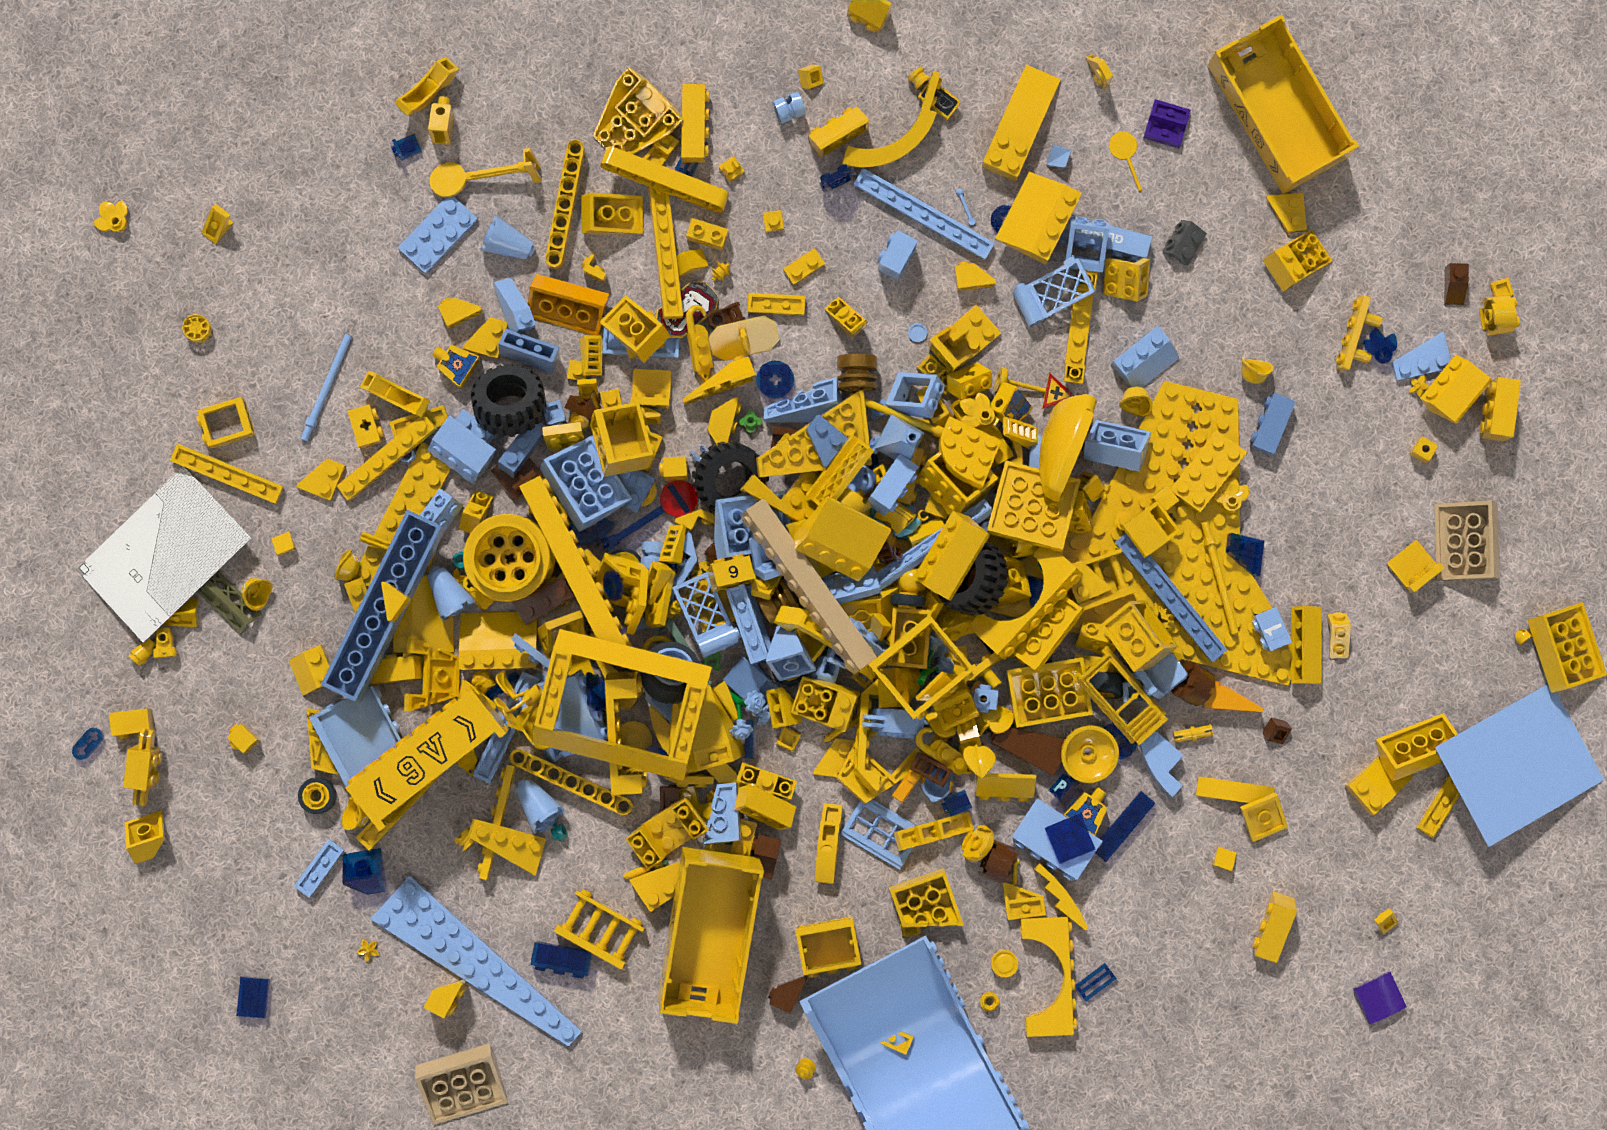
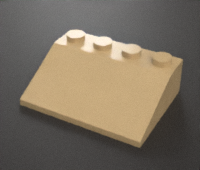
[1435,501,1500,580]
[415,1043,508,1125]

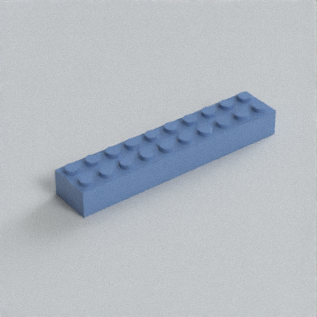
[321,510,446,703]

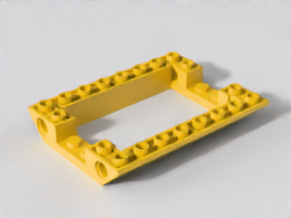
[532,629,712,781]

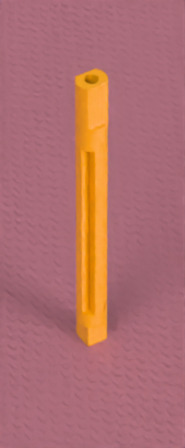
[892,679,985,803]

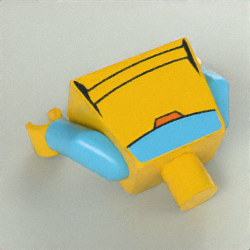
[870,500,929,538]

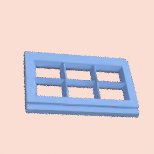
[840,799,916,870]

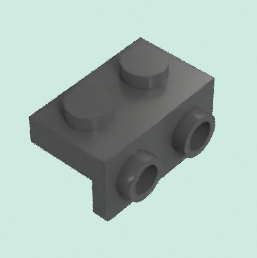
[1163,220,1207,266]

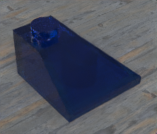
[342,848,386,895]

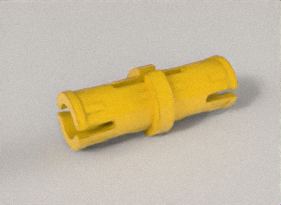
[1173,724,1213,743]

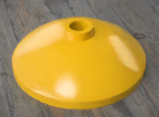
[1061,725,1119,783]

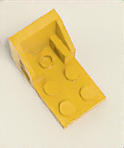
[928,304,1001,373]
[594,553,649,635]
[537,610,596,681]

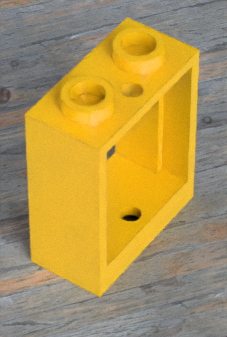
[196,397,256,449]

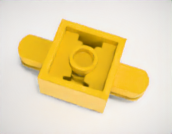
[123,729,162,806]

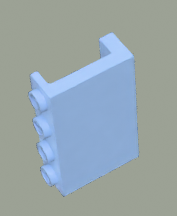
[726,584,771,664]
[537,670,608,757]
[1012,798,1103,881]

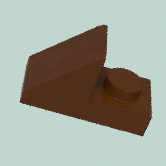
[564,390,602,419]

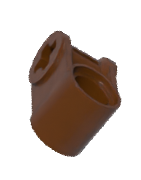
[709,302,746,330]
[878,525,903,563]

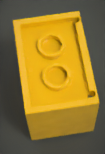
[590,402,655,477]
[917,452,998,515]
[1100,600,1179,672]
[795,916,861,978]

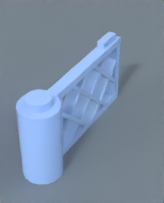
[1012,256,1096,327]
[672,572,741,658]

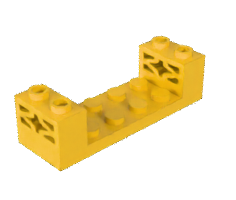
[605,671,648,795]

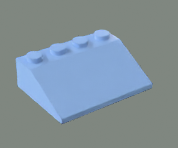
[540,436,632,532]
[714,490,792,559]

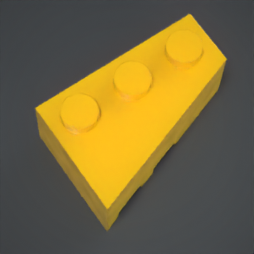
[369,653,424,685]
[1252,891,1297,963]

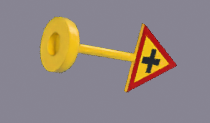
[994,366,1074,409]

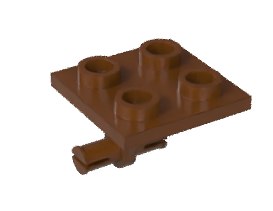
[491,457,544,500]

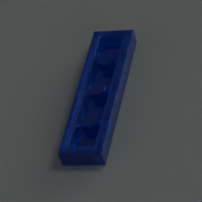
[1095,791,1156,862]

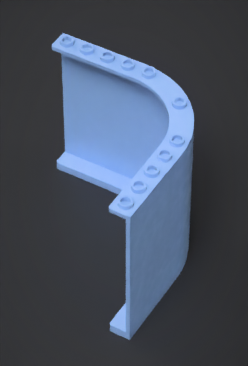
[800,936,1031,1130]

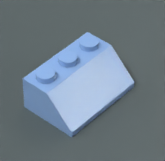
[1111,326,1179,388]
[428,416,496,484]
[1084,420,1151,471]

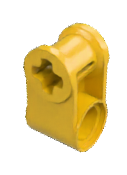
[462,577,495,611]

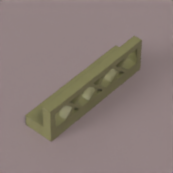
[197,571,262,635]

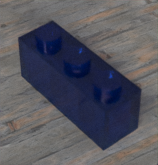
[530,941,593,979]

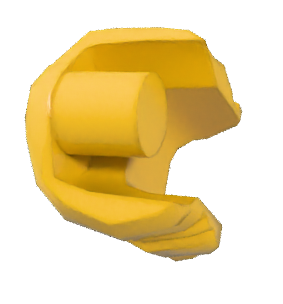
[471,670,496,694]

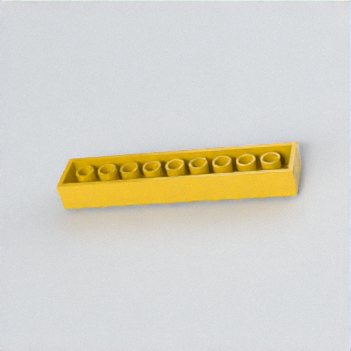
[519,476,632,646]

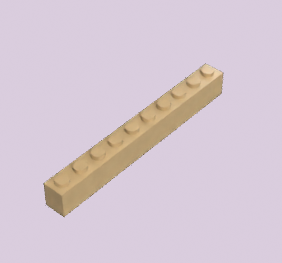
[740,498,877,674]

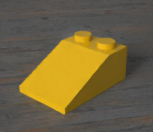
[581,192,643,235]
[600,295,670,363]
[1344,755,1413,815]

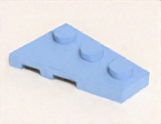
[1392,331,1451,381]
[702,782,741,845]

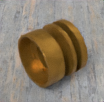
[837,354,877,393]
[755,579,799,629]

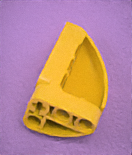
[1039,394,1097,502]

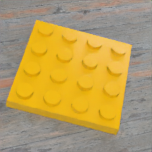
[987,461,1081,552]

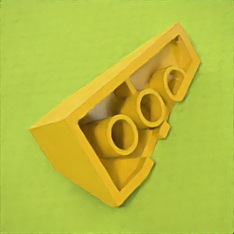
[682,355,756,405]

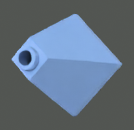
[874,415,925,461]
[766,626,816,681]

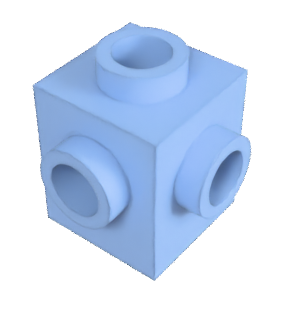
[971,684,999,713]

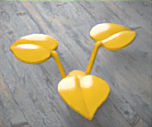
[494,670,550,750]
[925,705,1014,779]

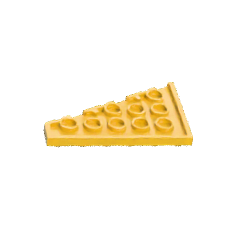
[756,390,872,477]

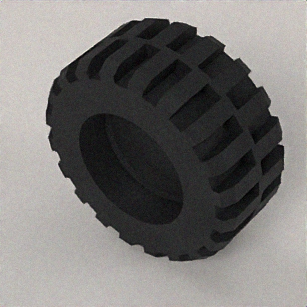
[470,364,546,437]
[692,441,769,512]
[938,543,1009,616]

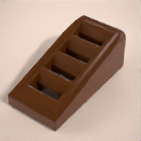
[909,752,953,788]

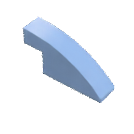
[1139,731,1183,797]

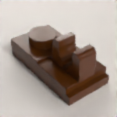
[660,785,680,812]

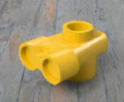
[153,628,177,658]

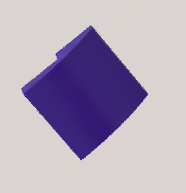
[1143,99,1191,149]
[1353,972,1407,1025]

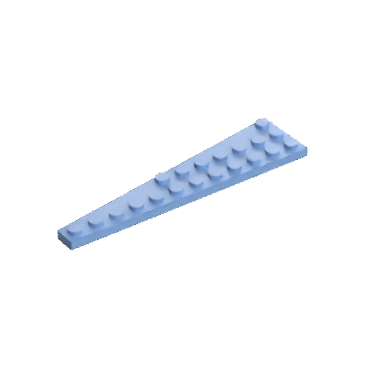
[371,876,582,1046]

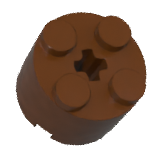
[1171,660,1215,706]
[979,840,1018,884]

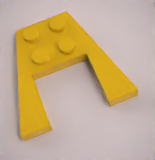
[741,433,818,522]
[836,710,922,804]

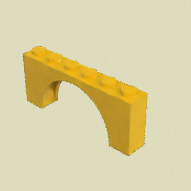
[968,547,1083,660]
[1020,916,1077,1037]

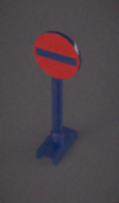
[596,480,698,554]

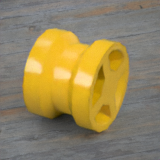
[907,66,930,90]

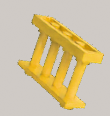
[1066,547,1137,611]
[554,889,645,970]

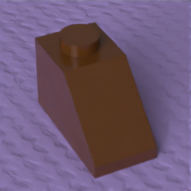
[1444,263,1469,305]
[768,976,807,1014]

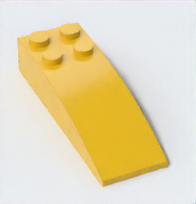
[982,64,1061,182]

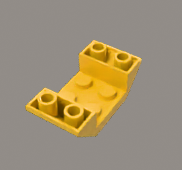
[840,586,899,632]
[625,798,709,870]

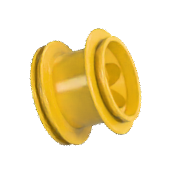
[463,514,556,602]

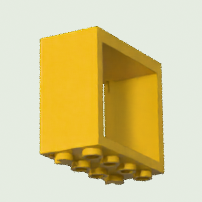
[868,614,975,720]

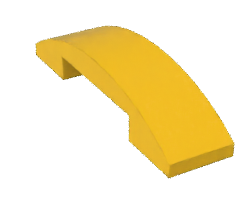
[1196,777,1275,803]

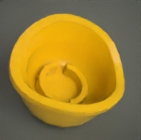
[1241,358,1274,384]
[1119,386,1153,417]
[334,549,360,581]
[896,565,928,596]
[241,578,273,611]
[342,796,369,830]

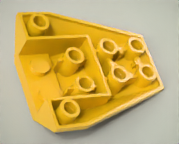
[593,67,683,155]
[668,685,745,773]

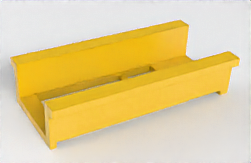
[1073,646,1168,745]

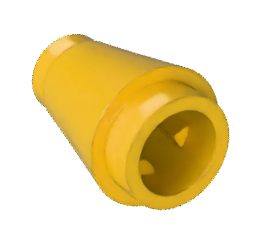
[128,638,156,667]

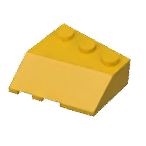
[888,868,964,927]

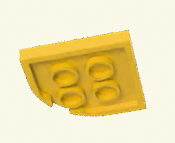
[939,416,1001,489]

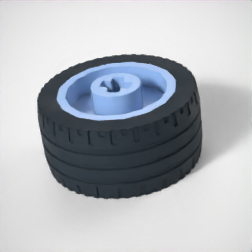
[641,642,700,704]

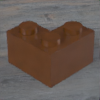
[751,835,781,880]

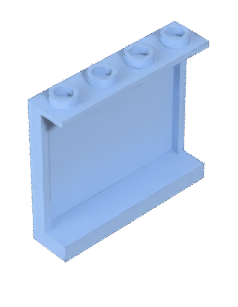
[309,685,401,787]

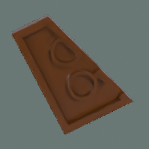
[511,579,575,625]

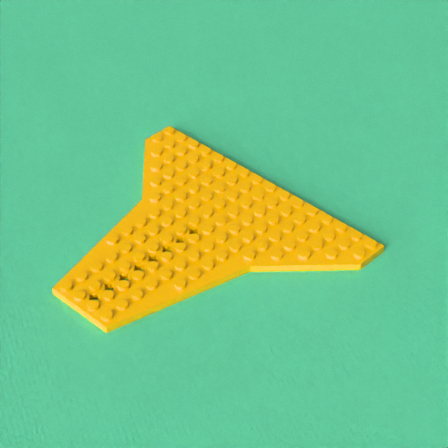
[989,381,1291,686]

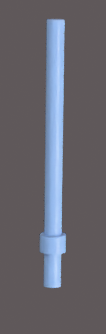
[300,334,352,441]

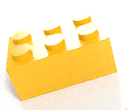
[1479,377,1521,442]

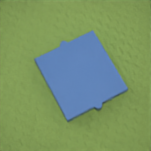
[723,656,769,699]

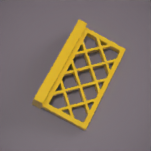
[805,433,874,506]

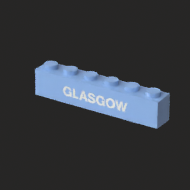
[1058,216,1152,263]

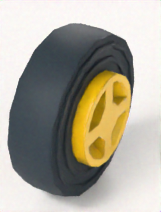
[891,592,925,609]

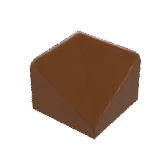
[1263,717,1292,744]

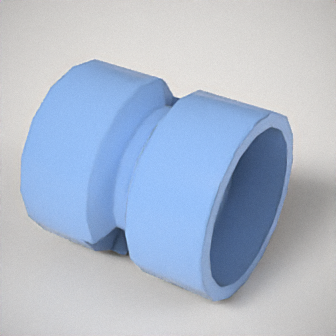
[773,91,806,124]
[641,541,664,570]

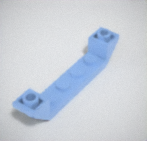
[626,532,698,632]

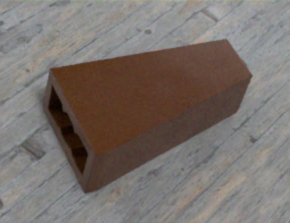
[990,727,1065,776]

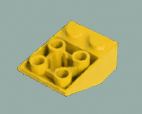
[1262,229,1333,292]
[791,676,861,732]

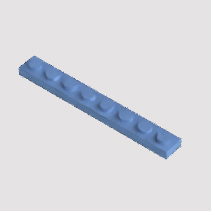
[1114,533,1227,663]

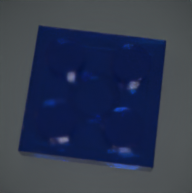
[1045,813,1096,864]

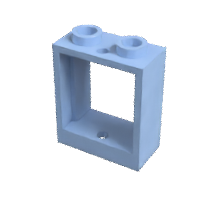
[1066,216,1110,272]
[885,372,945,418]

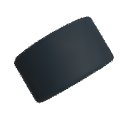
[1089,672,1125,699]

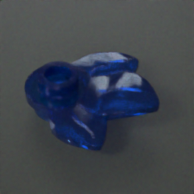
[1363,327,1397,364]

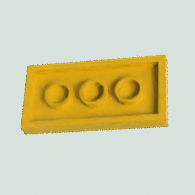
[1171,430,1247,514]
[1013,596,1085,672]

